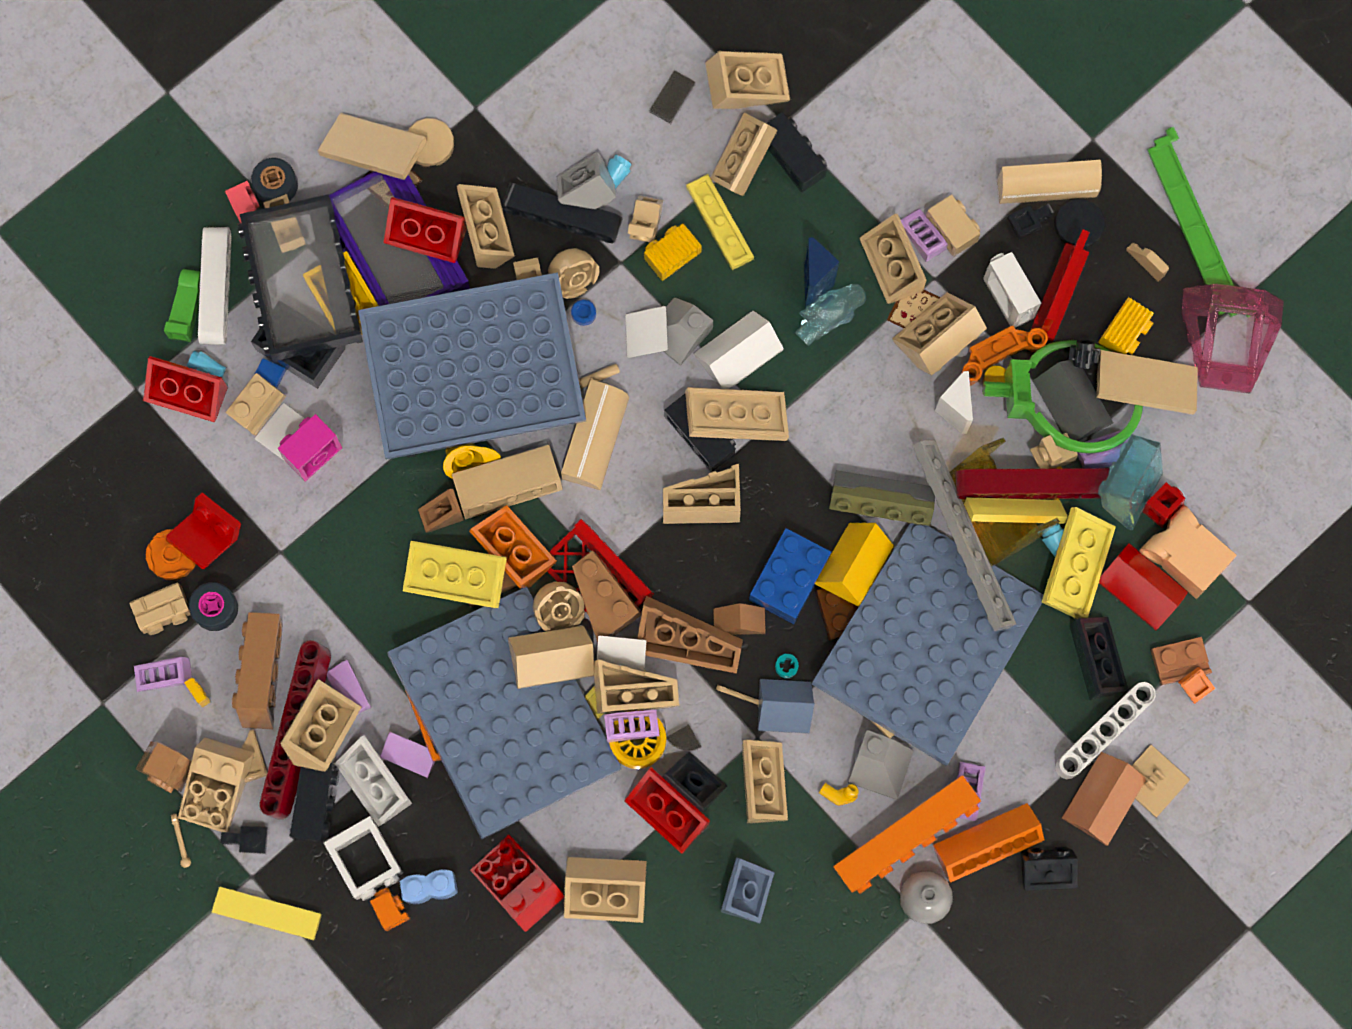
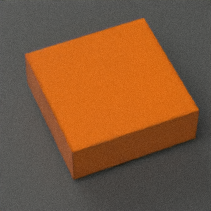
[1178,667,1215,704]

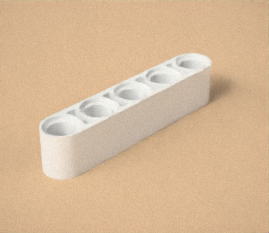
[198,227,231,345]
[1055,682,1156,779]

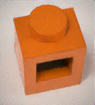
[370,887,410,931]

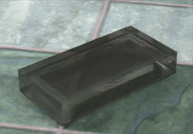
[650,70,695,124]

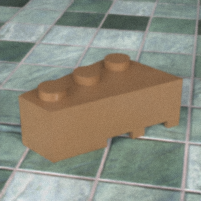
[572,551,642,643]
[136,742,192,793]

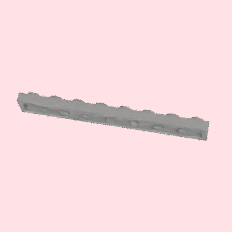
[913,440,1016,631]

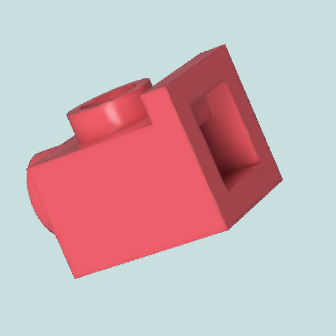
[225,181,260,223]

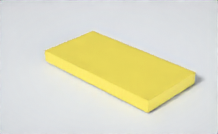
[1042,507,1116,619]
[403,541,507,608]

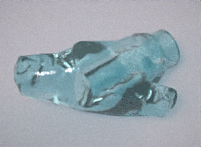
[795,284,866,346]

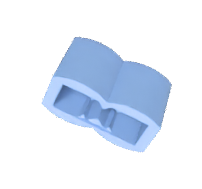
[400,870,458,904]

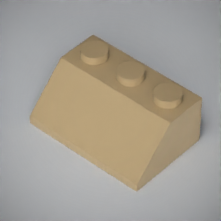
[457,184,515,268]
[892,292,987,376]
[564,857,646,922]

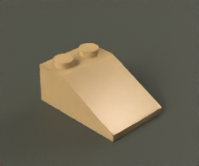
[705,51,790,109]

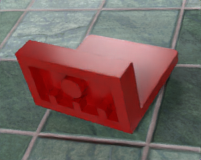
[166,493,241,569]

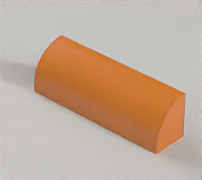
[933,803,1044,882]

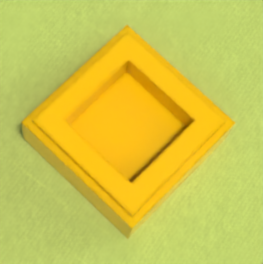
[184,677,210,707]

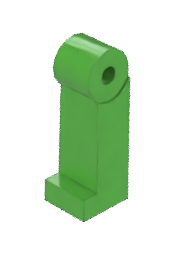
[164,269,201,342]

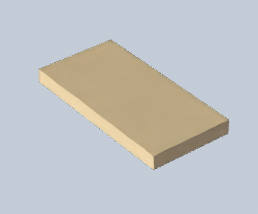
[318,113,427,180]
[1096,350,1198,415]
[685,387,789,441]

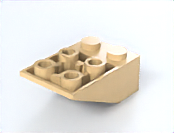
[178,737,254,832]

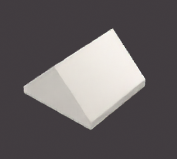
[935,371,973,434]

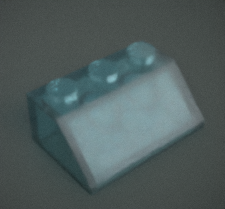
[1098,434,1163,530]

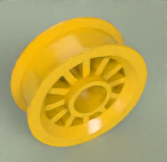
[609,710,666,769]

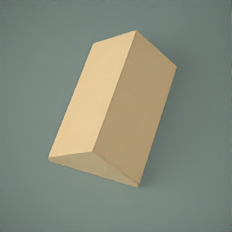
[710,113,777,196]
[860,214,927,304]
[508,626,594,689]
[280,679,362,772]
[742,740,788,823]

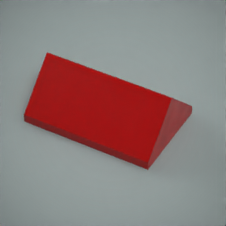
[383,197,467,263]
[143,356,228,422]
[1099,544,1188,631]
[624,767,710,854]

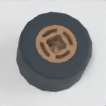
[251,157,298,203]

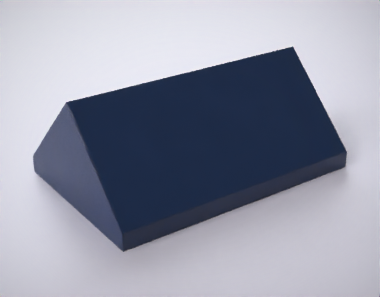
[804,238,839,310]

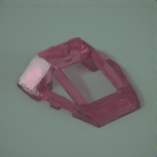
[1182,284,1284,394]

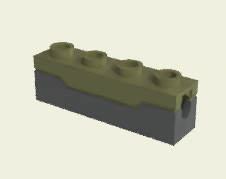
[829,470,935,526]

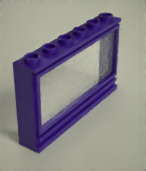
[329,172,470,306]

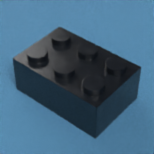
[251,301,346,389]

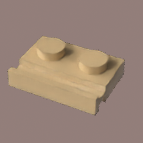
[225,373,286,436]

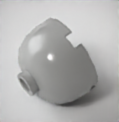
[900,871,953,924]

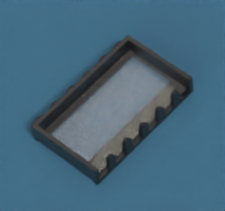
[237,194,363,362]

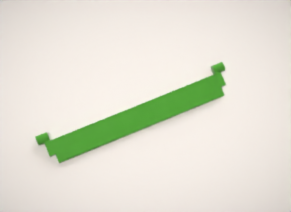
[1147,127,1256,317]

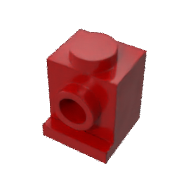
[1143,482,1186,528]

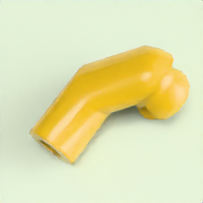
[819,782,859,806]

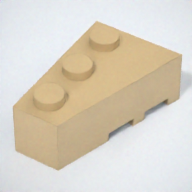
[663,464,740,524]

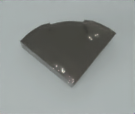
[666,724,701,751]

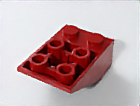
[470,835,565,932]

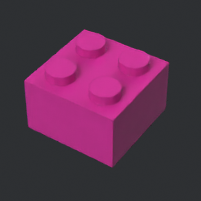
[277,414,342,482]

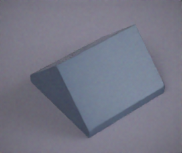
[758,679,815,734]
[721,858,774,923]

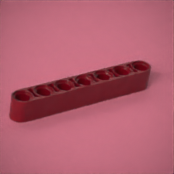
[955,468,1126,499]
[259,640,331,820]

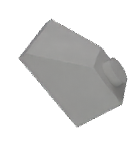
[557,152,616,209]
[663,297,713,366]
[848,730,914,800]

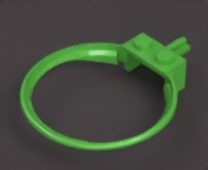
[982,340,1143,453]

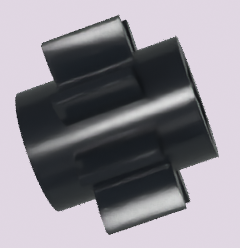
[1069,339,1100,369]

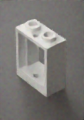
[983,252,1041,328]
[324,816,403,901]

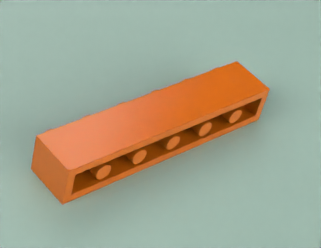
[833,775,981,894]

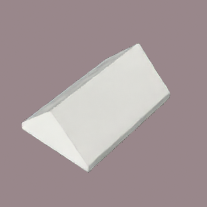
[694,311,783,389]
[335,736,412,827]

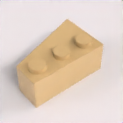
[594,659,679,714]

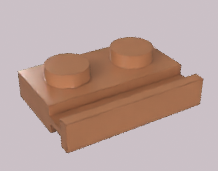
[1150,637,1212,686]

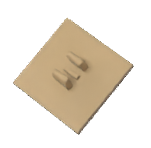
[1132,745,1190,818]

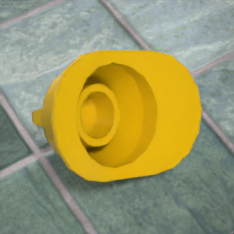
[443,443,501,479]

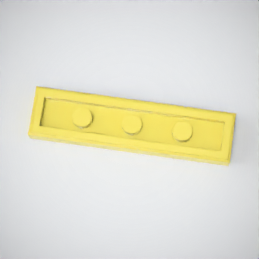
[686,174,754,270]
[964,498,1068,524]
[212,887,322,940]

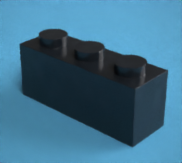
[766,112,827,193]
[664,394,736,472]
[289,762,340,844]

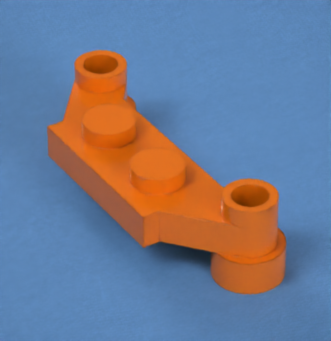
[961,325,1048,386]

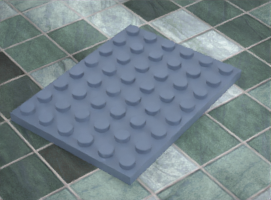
[358,273,586,460]
[812,523,1043,766]
[387,587,621,839]

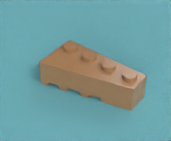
[637,596,743,673]

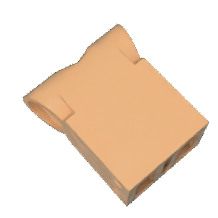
[1140,505,1237,599]

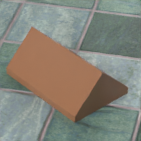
[1062,752,1146,846]

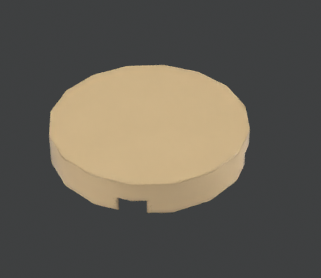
[408,118,454,167]

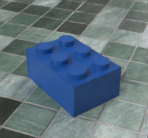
[749,529,831,624]

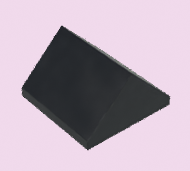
[662,751,727,814]

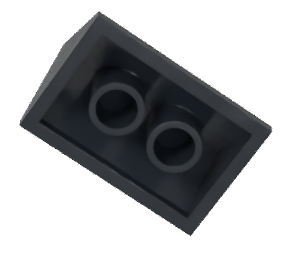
[1070,617,1129,700]

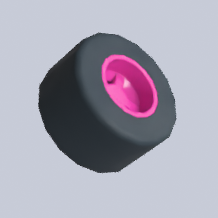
[189,582,238,631]

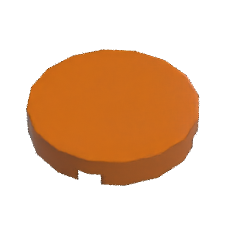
[146,529,196,580]

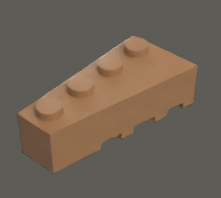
[232,612,283,729]

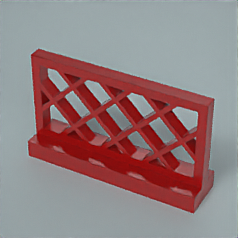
[1030,230,1090,342]
[547,519,654,614]

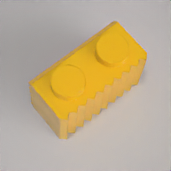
[644,223,702,281]
[1098,297,1154,355]

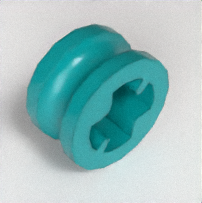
[775,654,799,678]

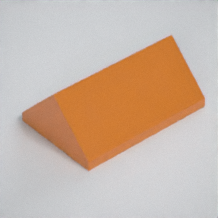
[469,505,556,588]

